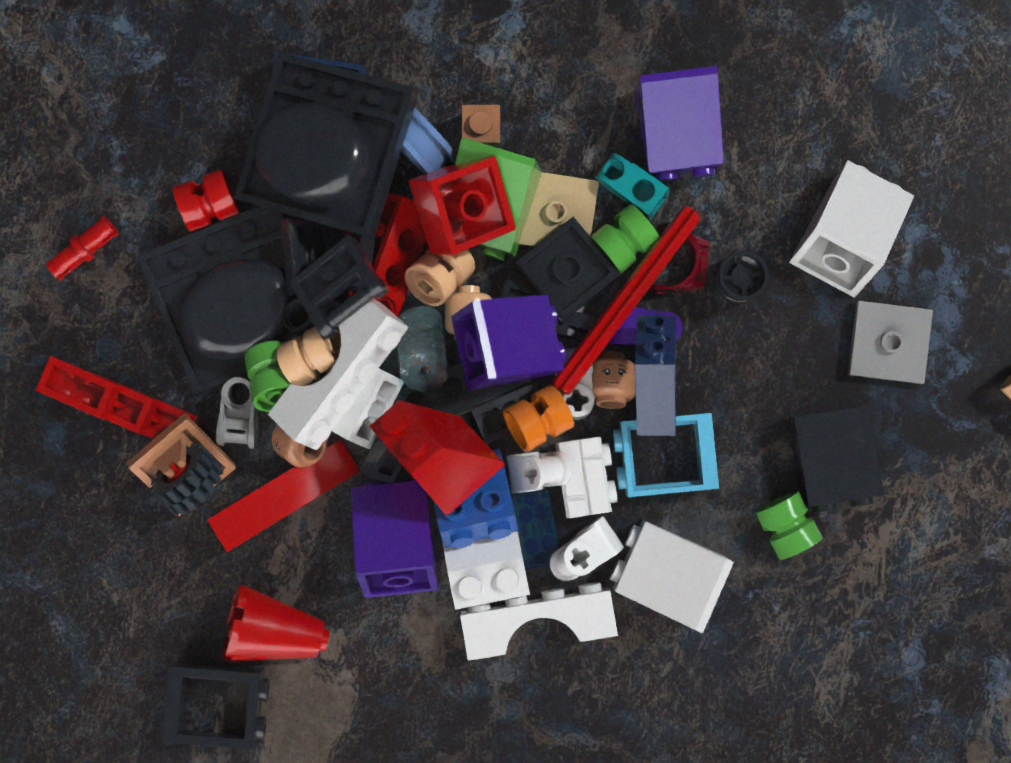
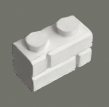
[555,436,618,518]

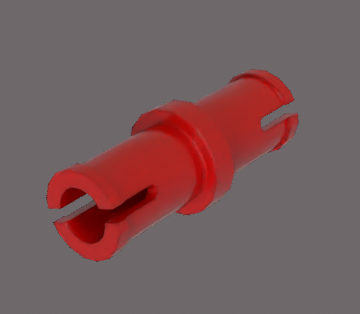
[45,216,119,281]

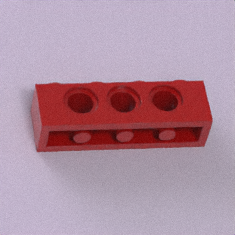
[337,193,426,331]

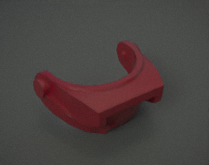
[650,222,710,295]

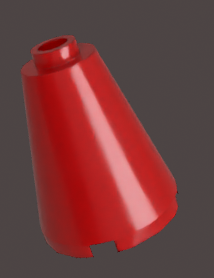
[222,585,330,661]

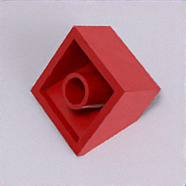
[408,156,516,255]

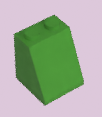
[455,137,542,261]

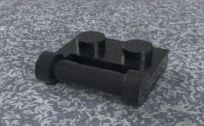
[289,235,389,339]

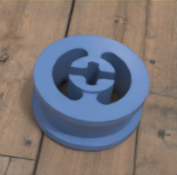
[401,108,457,174]

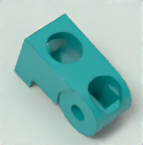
[595,152,669,222]

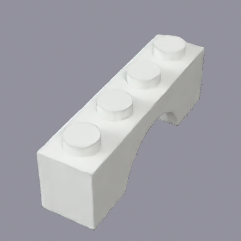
[268,299,409,450]
[460,582,618,661]

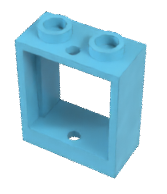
[613,413,719,497]

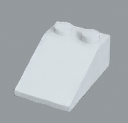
[442,531,530,610]

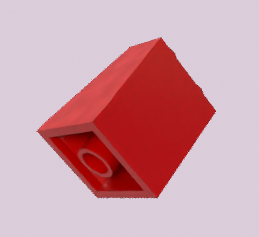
[369,401,505,516]

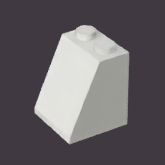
[789,160,914,298]
[610,520,734,633]

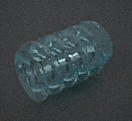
[397,306,448,391]

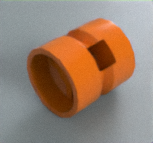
[503,384,574,453]

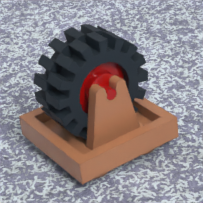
[127,413,236,516]

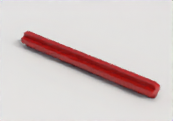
[552,205,700,395]

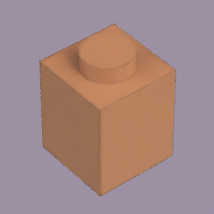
[462,105,500,149]

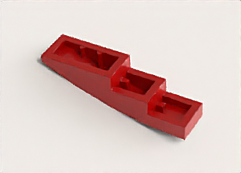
[35,356,196,439]
[207,439,360,552]

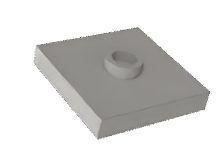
[848,301,933,384]

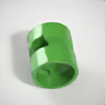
[590,204,660,274]
[244,341,291,412]
[755,490,823,560]

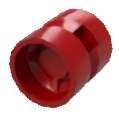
[173,168,241,233]

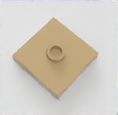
[519,172,599,248]

